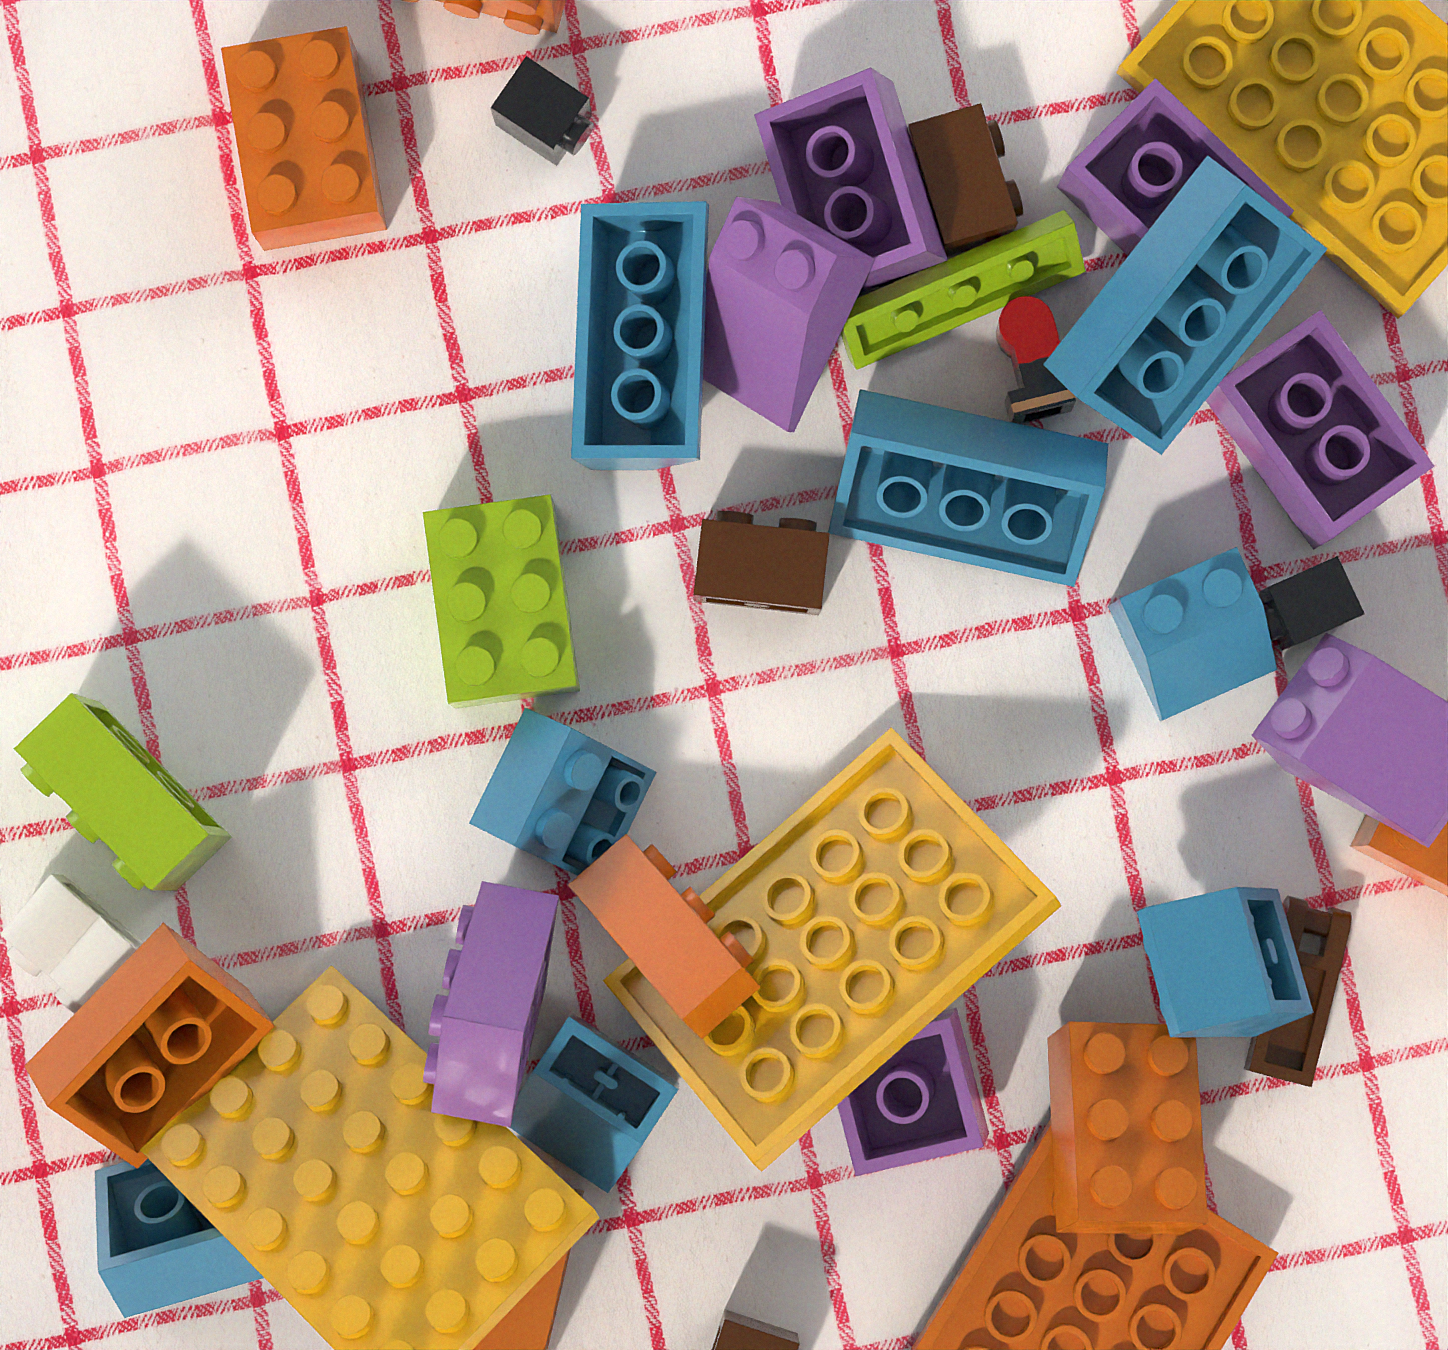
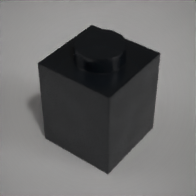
[490,56,594,166]
[1258,556,1365,651]

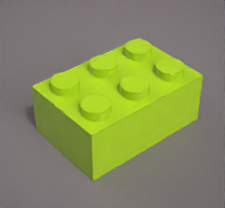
[423,494,580,709]
[13,693,232,891]

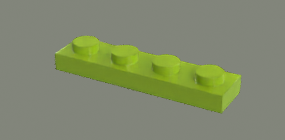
[841,210,1086,370]

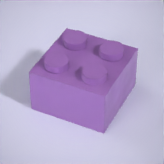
[837,1007,989,1176]

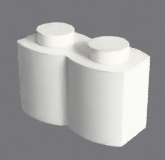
[0,874,143,1014]

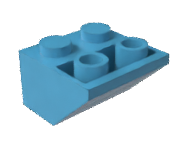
[469,708,657,876]
[1136,887,1313,1037]
[509,1013,679,1193]

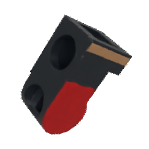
[996,296,1076,424]

